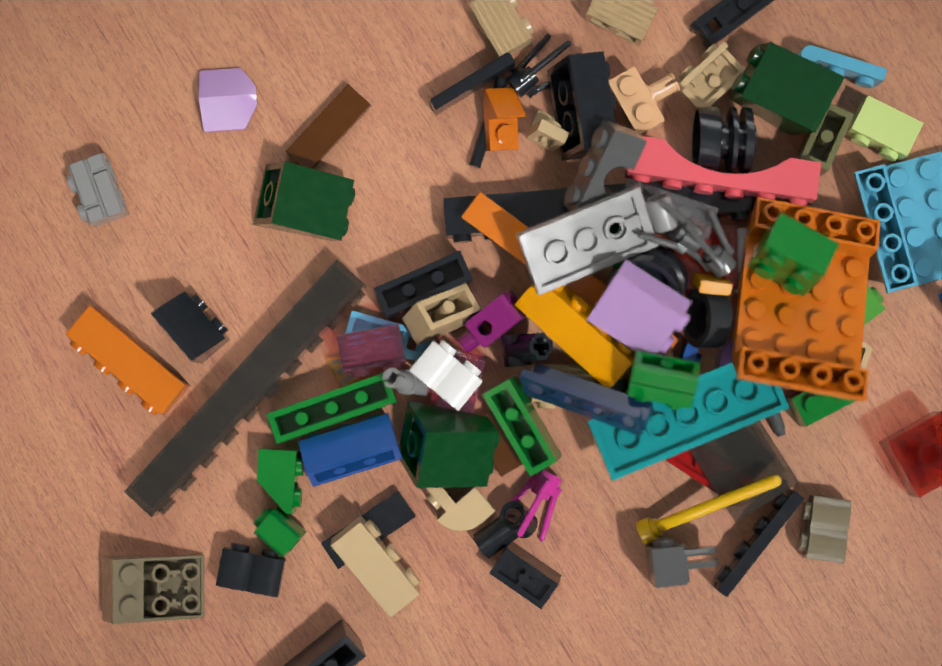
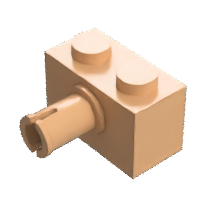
[609,66,680,136]

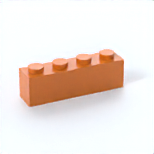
[66,305,190,415]

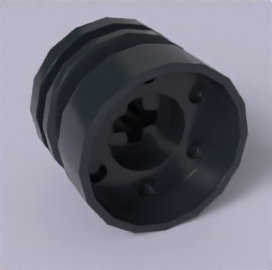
[692,107,757,173]

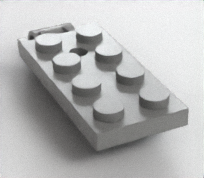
[516,185,679,295]

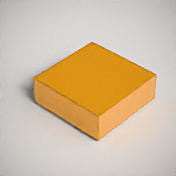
[693,272,732,296]

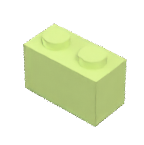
[846,95,924,162]

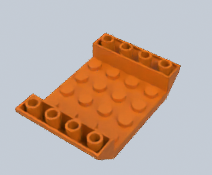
[731,197,881,402]

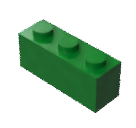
[482,375,562,477]

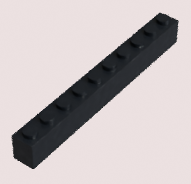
[443,173,756,243]

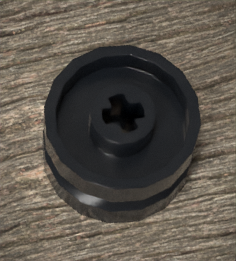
[611,246,688,296]

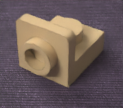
[525,111,569,151]

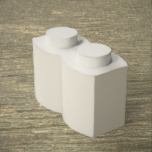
[409,340,483,411]

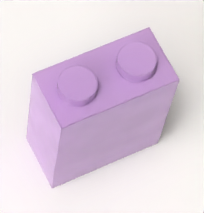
[587,260,691,355]

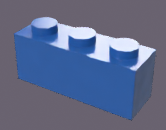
[298,413,403,487]

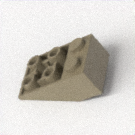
[102,555,204,624]

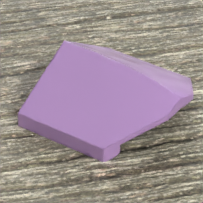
[199,68,257,133]

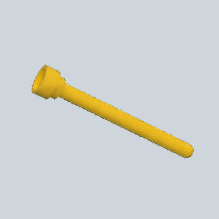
[636,474,782,545]

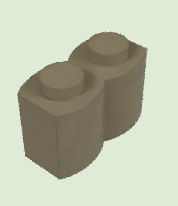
[798,495,851,563]

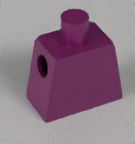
[457,290,527,353]

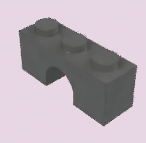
[563,119,648,212]

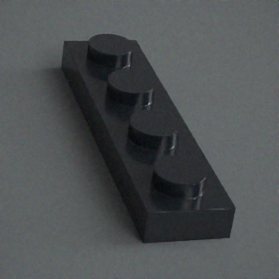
[712,489,805,597]

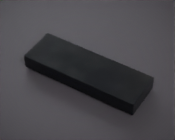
[430,52,515,115]
[321,490,416,569]

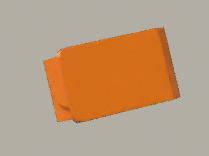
[483,88,526,151]

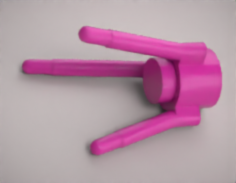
[510,469,562,541]

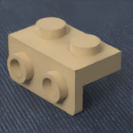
[678,41,745,110]

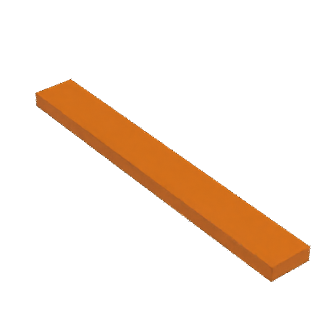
[461,191,679,349]

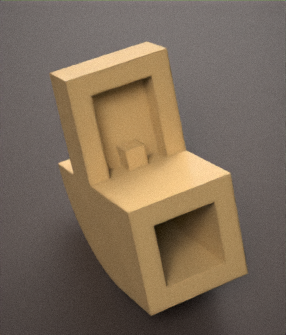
[426,487,495,531]

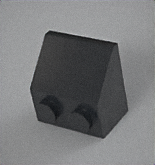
[150,291,230,364]

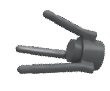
[638,186,707,254]
[666,210,736,278]

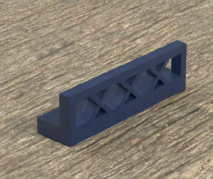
[519,363,654,436]

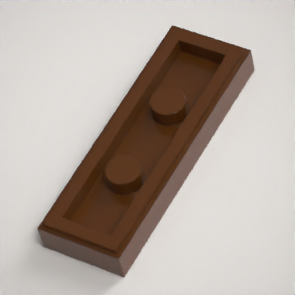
[285,84,371,169]

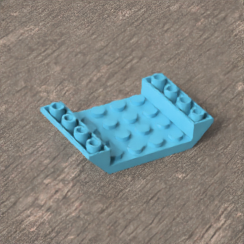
[853,151,942,293]

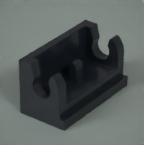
[489,542,561,609]

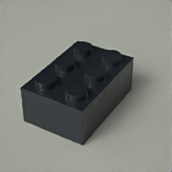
[547,51,619,161]

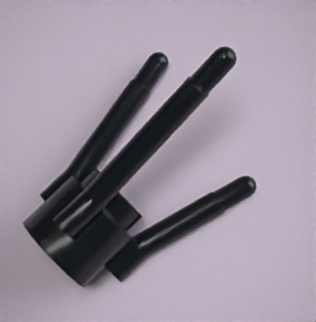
[507,34,571,98]

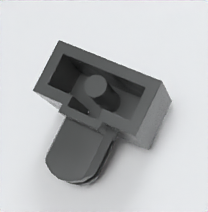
[645,537,718,588]

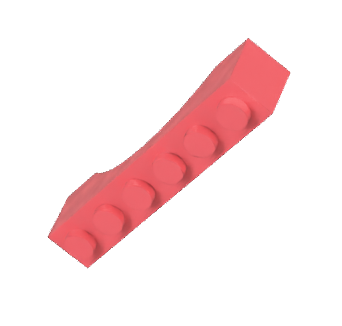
[624,136,822,206]

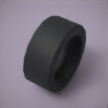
[682,288,733,348]

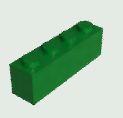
[266,373,398,444]

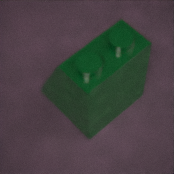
[730,42,845,135]
[253,162,355,241]
[399,402,500,488]

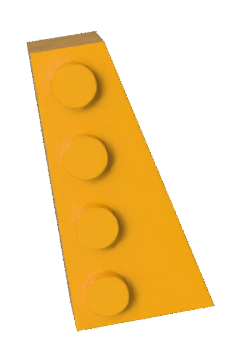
[515,283,635,388]

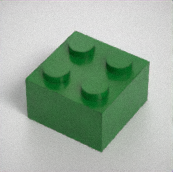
[747,213,839,297]

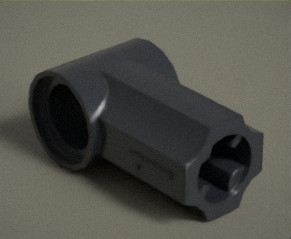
[501,333,553,367]
[473,501,538,559]

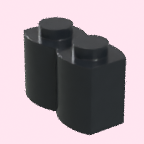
[215,542,286,597]

